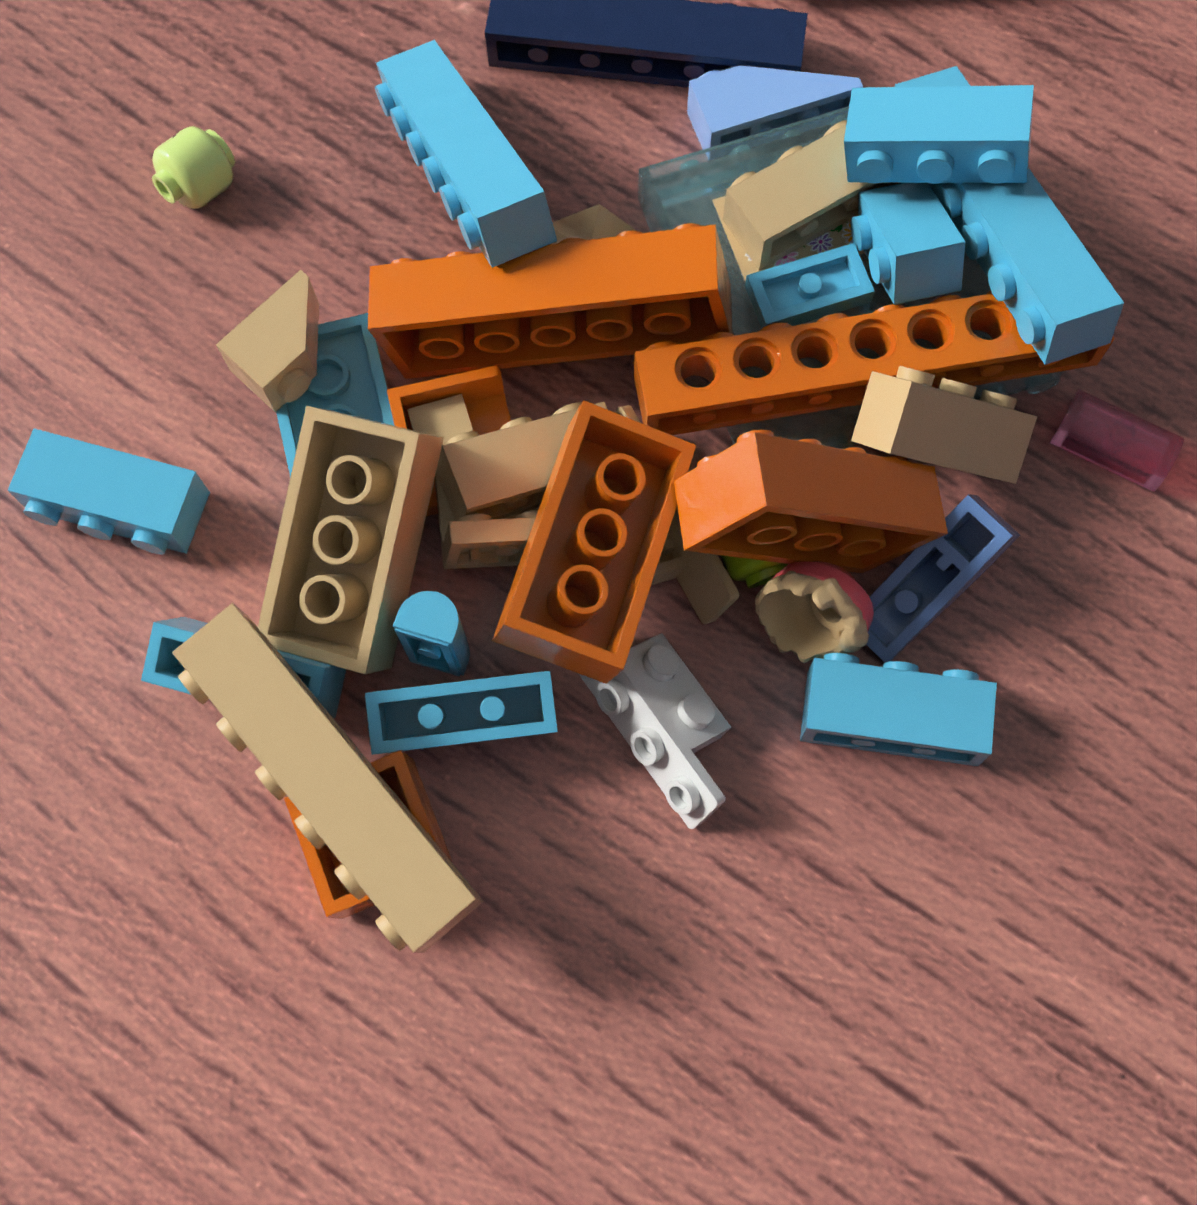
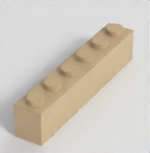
[172,603,483,953]

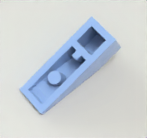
[687,65,863,164]

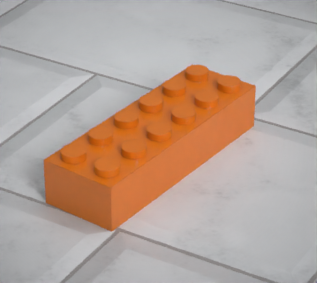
[368,223,733,379]

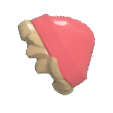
[755,561,874,663]

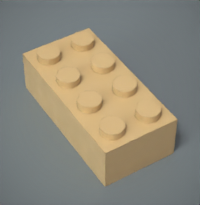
[258,406,444,674]

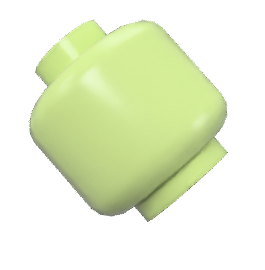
[152,126,235,209]

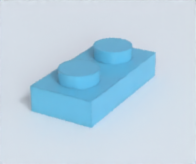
[745,243,875,328]

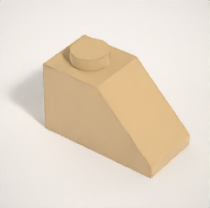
[216,270,319,412]

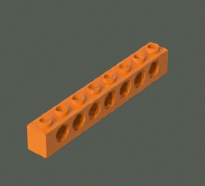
[634,291,1115,436]

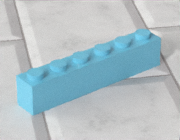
[375,40,557,268]
[895,66,1124,365]

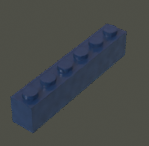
[484,0,808,88]

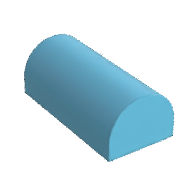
[393,591,470,677]

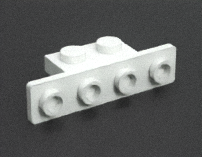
[578,633,731,829]

